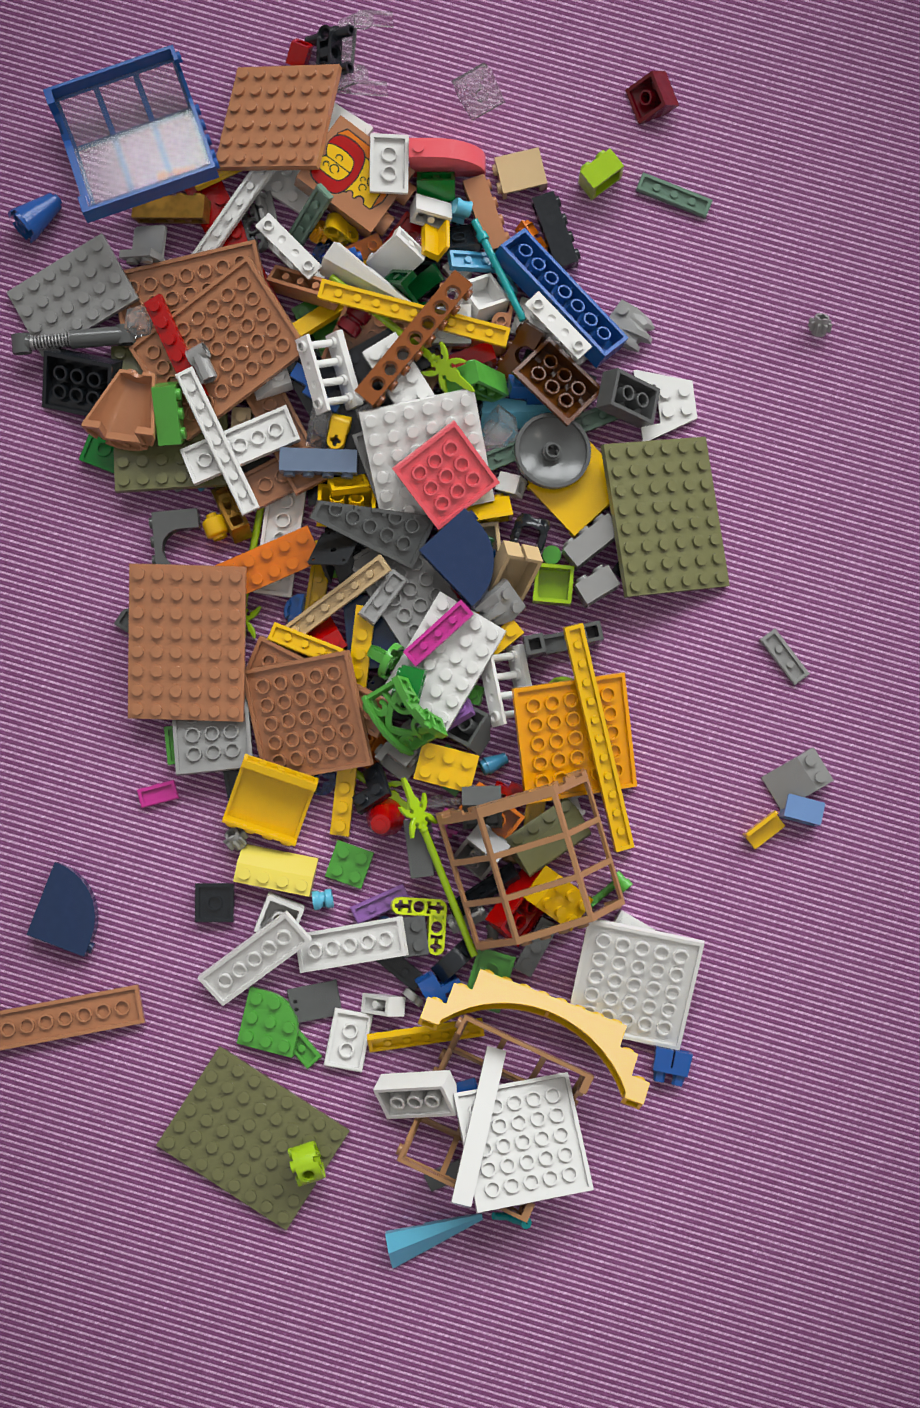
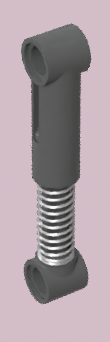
[11,323,136,356]

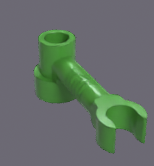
[591,871,633,908]

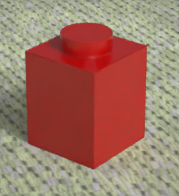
[285,38,314,66]

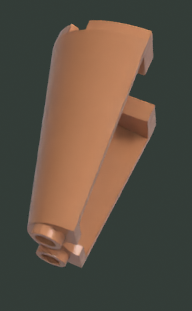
[81,369,156,451]

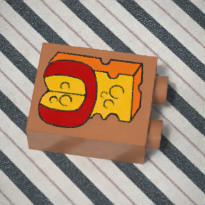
[294,115,417,238]

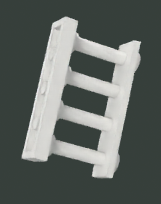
[255,213,326,280]
[524,291,592,366]
[295,330,364,416]
[481,644,532,728]

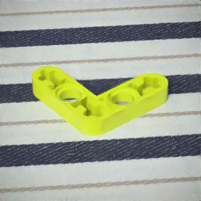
[390,897,447,956]

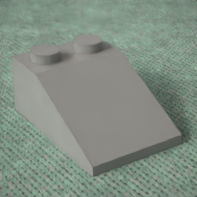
[761,747,834,810]

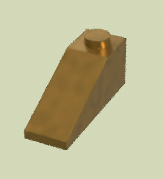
[211,486,252,544]

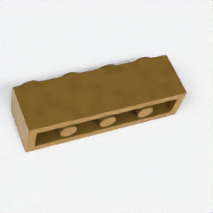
[131,193,211,224]

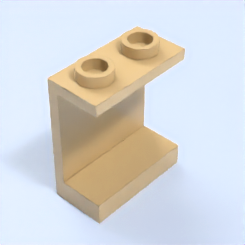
[492,147,548,200]

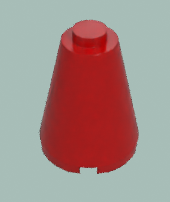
[366,798,405,836]

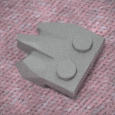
[609,299,655,352]
[471,578,526,626]

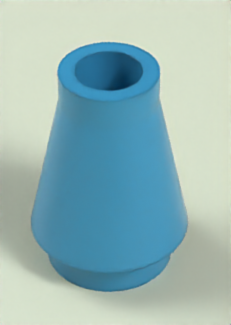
[479,753,509,775]

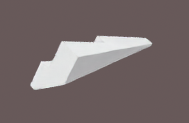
[320,242,411,302]

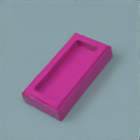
[137,780,179,808]

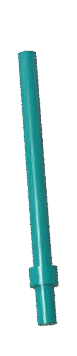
[471,218,527,322]

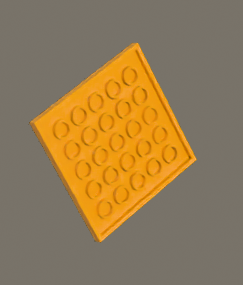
[511,672,637,804]

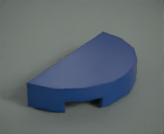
[284,593,307,623]

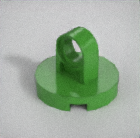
[367,643,404,680]

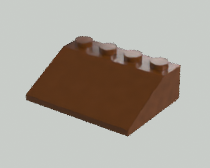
[512,337,600,427]

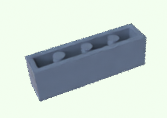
[279,447,358,479]

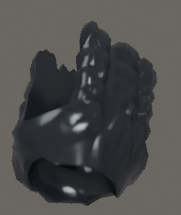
[510,513,550,554]

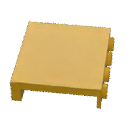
[527,441,610,539]
[222,754,319,846]

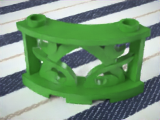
[361,675,448,756]

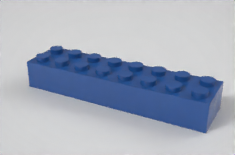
[495,228,629,368]

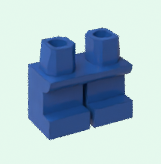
[652,1046,693,1087]

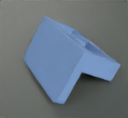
[779,794,825,827]

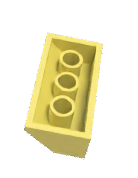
[233,844,319,897]

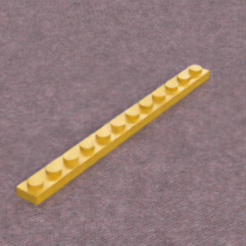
[330,605,374,837]
[563,623,634,852]

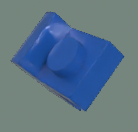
[414,970,461,1003]

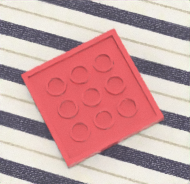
[392,420,500,530]

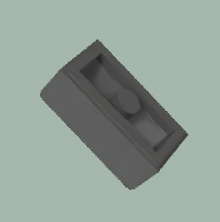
[424,1158,460,1192]

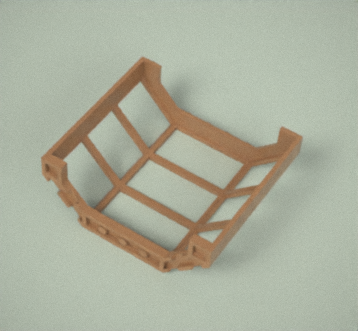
[435,768,625,951]
[395,1014,594,1223]

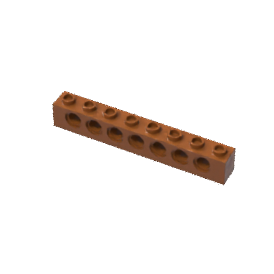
[354,270,473,409]

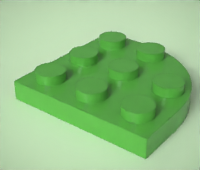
[237,986,299,1058]

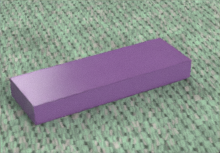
[350,884,411,924]

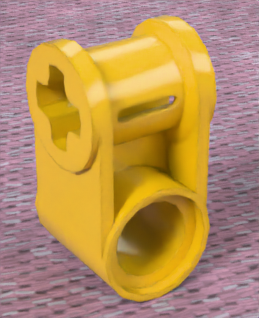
[323,212,359,247]
[327,413,352,449]

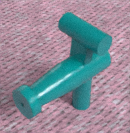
[491,1212,532,1229]

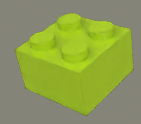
[578,148,624,200]
[532,563,575,607]

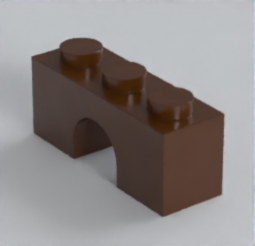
[496,322,547,379]

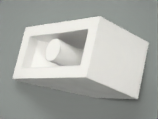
[361,993,406,1017]

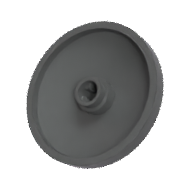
[514,413,591,489]

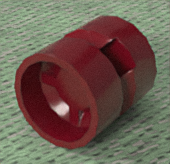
[336,307,372,339]

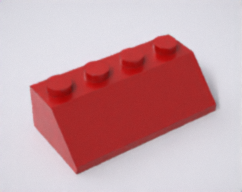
[485,868,544,947]

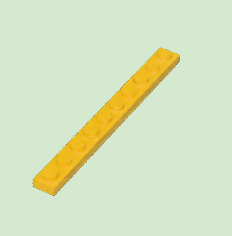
[317,279,511,348]

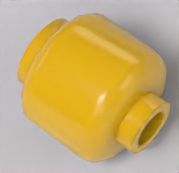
[202,512,229,542]

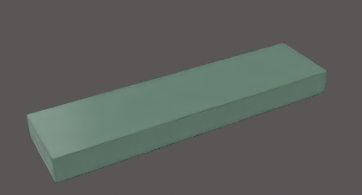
[636,172,713,219]
[289,183,334,246]

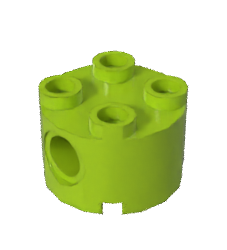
[288,1140,326,1187]

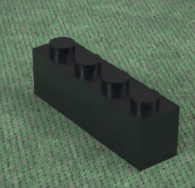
[531,191,581,270]

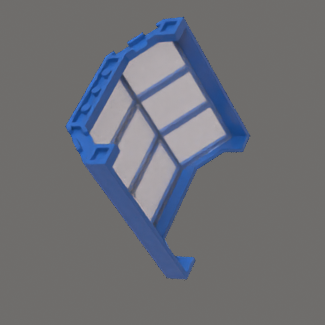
[43,44,220,223]

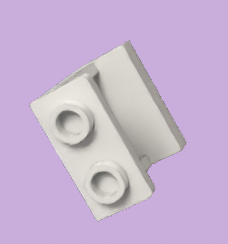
[366,226,426,278]

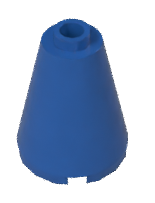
[8,193,62,243]

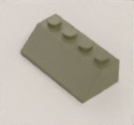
[506,798,591,877]

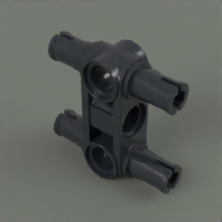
[305,24,355,77]

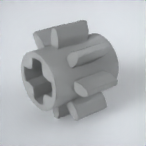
[808,313,833,337]
[223,828,248,851]

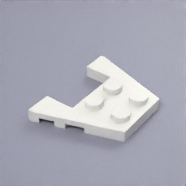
[633,370,697,441]

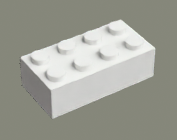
[362,332,435,404]

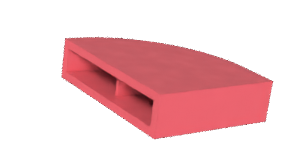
[409,138,486,177]

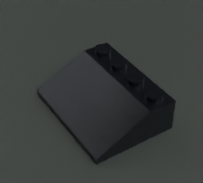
[42,348,123,416]

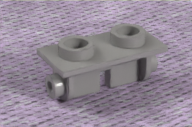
[255,190,278,221]
[446,905,487,934]

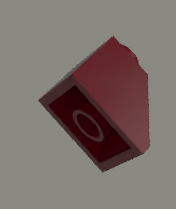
[625,71,679,124]

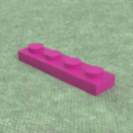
[403,600,475,667]

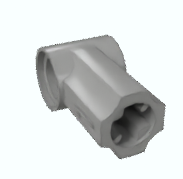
[185,342,218,384]

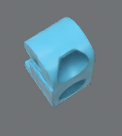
[450,197,473,226]

